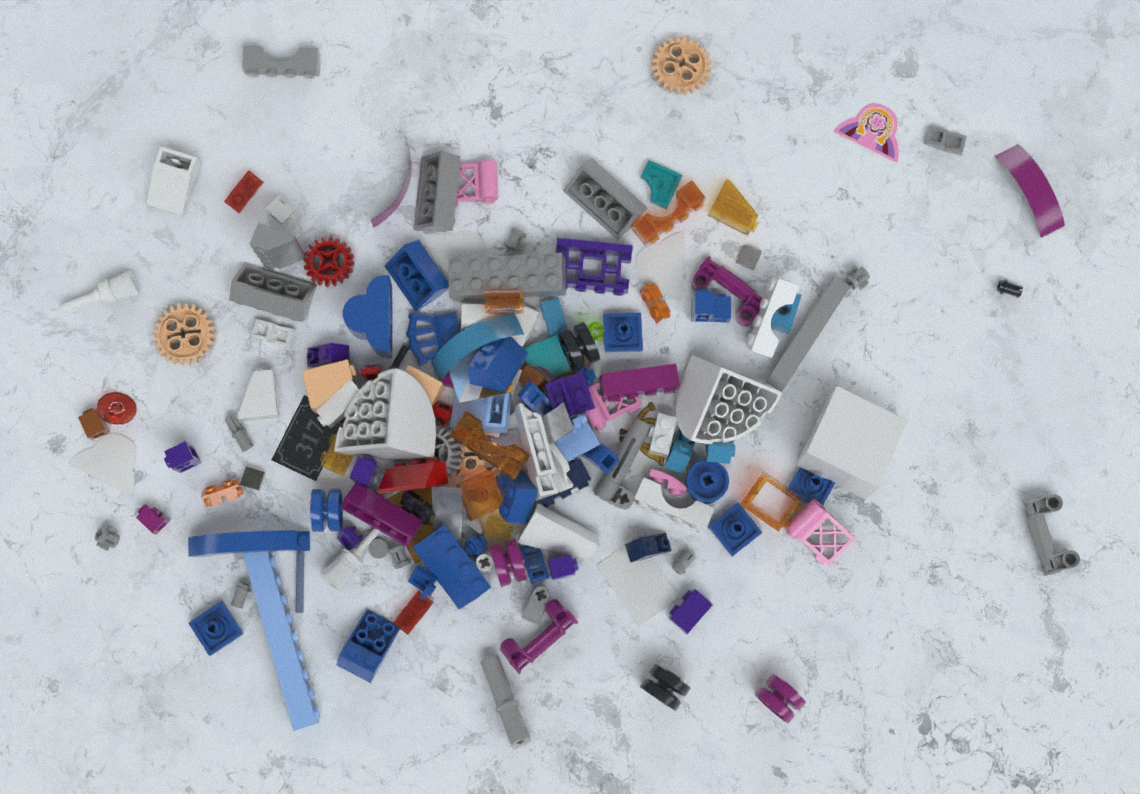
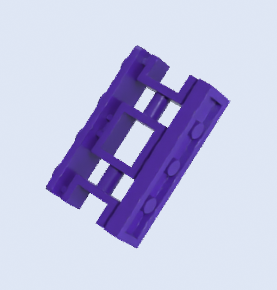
[556,238,633,296]

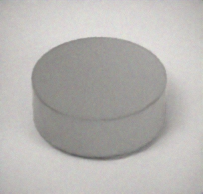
[369,539,389,559]

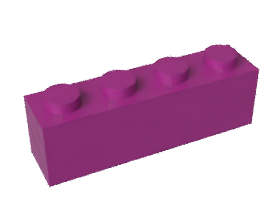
[599,364,680,402]
[341,482,423,547]

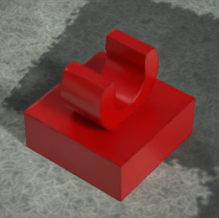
[432,401,453,425]

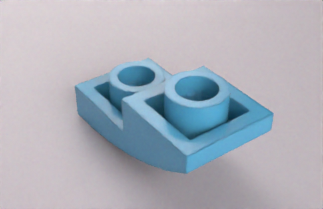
[539,297,567,338]

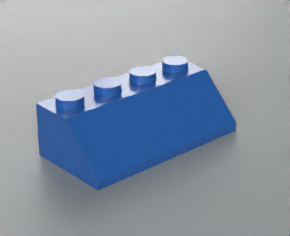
[412,524,491,609]

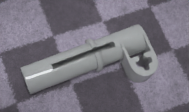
[594,418,651,510]
[481,655,532,749]

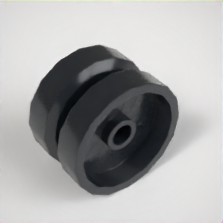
[558,321,600,371]
[640,664,691,711]

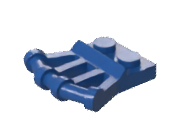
[406,312,460,367]

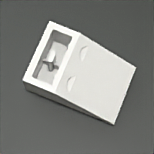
[146,146,201,216]

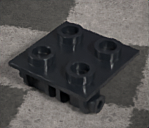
[400,490,436,527]

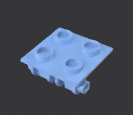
[554,413,600,462]

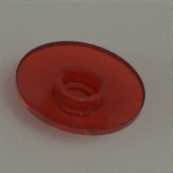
[97,392,137,425]

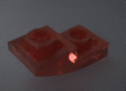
[224,171,264,213]
[393,590,434,635]

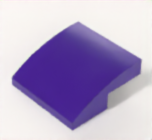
[545,372,596,417]

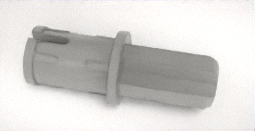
[225,414,253,452]

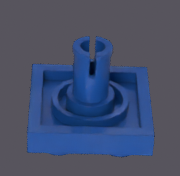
[603,313,643,353]
[786,467,835,505]
[708,503,763,557]
[188,601,244,656]

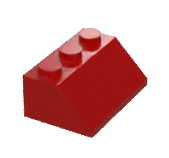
[378,458,449,494]

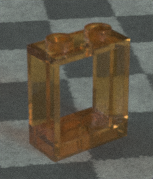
[740,471,802,532]

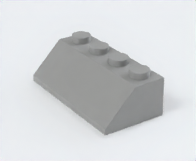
[414,151,461,232]
[564,158,647,241]
[250,222,306,270]
[229,263,317,322]

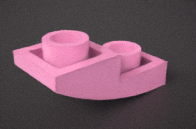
[648,469,687,496]

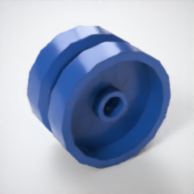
[684,460,729,504]
[310,489,343,532]

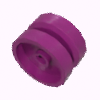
[489,538,527,587]
[755,674,806,724]

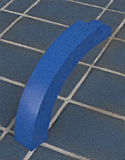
[517,381,620,474]
[188,530,310,557]

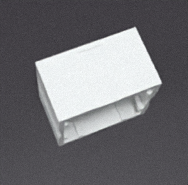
[796,386,908,500]

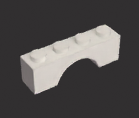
[746,275,799,357]
[634,477,715,532]

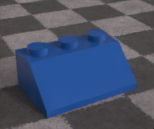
[385,240,449,312]
[468,336,528,392]

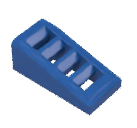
[519,545,550,584]

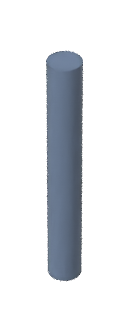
[295,554,304,613]

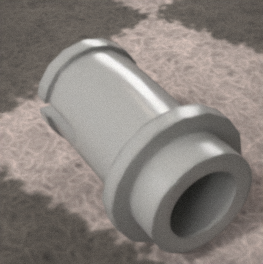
[672,550,696,575]
[230,582,251,609]

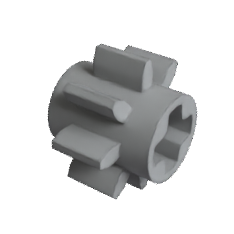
[846,266,870,290]
[95,525,120,551]

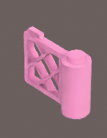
[456,160,498,206]
[583,370,642,431]
[786,499,856,565]

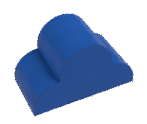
[342,275,393,358]

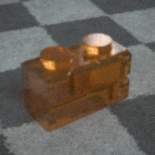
[485,291,524,314]

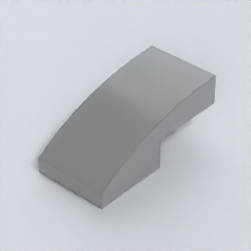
[925,126,967,155]
[462,501,483,535]

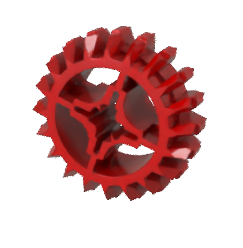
[303,236,355,287]

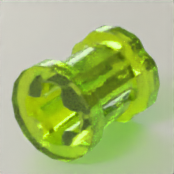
[588,322,604,342]

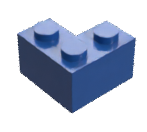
[691,289,731,323]
[497,469,538,524]

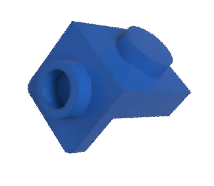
[408,565,438,600]

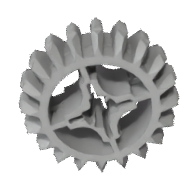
[417,426,465,477]

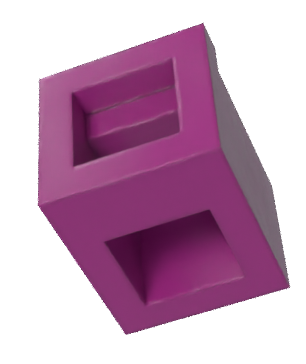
[136,504,171,535]

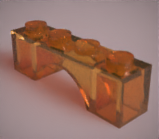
[631,180,706,246]
[449,411,531,480]

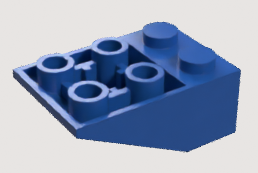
[336,609,401,683]

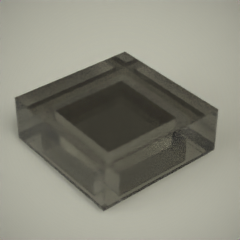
[240,467,265,491]

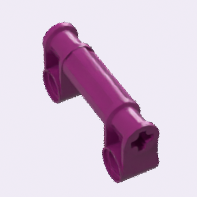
[691,256,763,327]
[500,599,579,674]

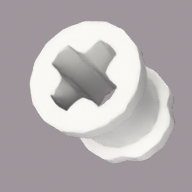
[476,554,494,573]

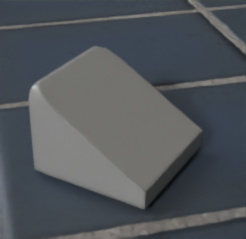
[736,246,762,271]

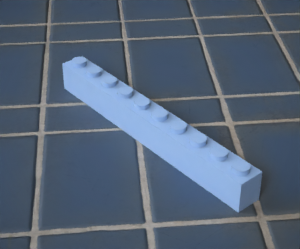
[243,552,321,731]

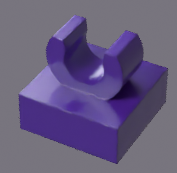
[336,526,363,550]

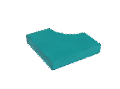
[641,160,683,210]
[523,335,572,377]

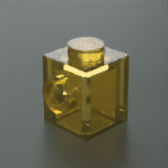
[484,517,514,541]

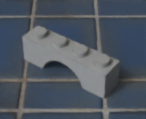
[242,46,321,78]

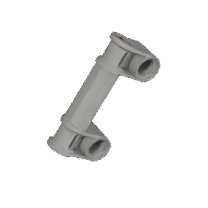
[1022,494,1080,576]

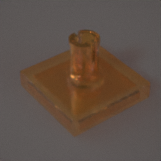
[456,470,503,521]

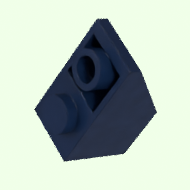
[625,533,672,563]

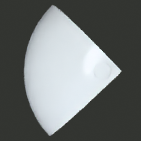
[676,355,783,444]
[334,368,436,460]

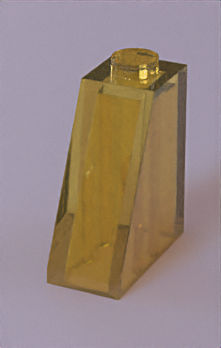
[708,179,759,236]

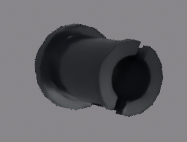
[997,280,1023,298]

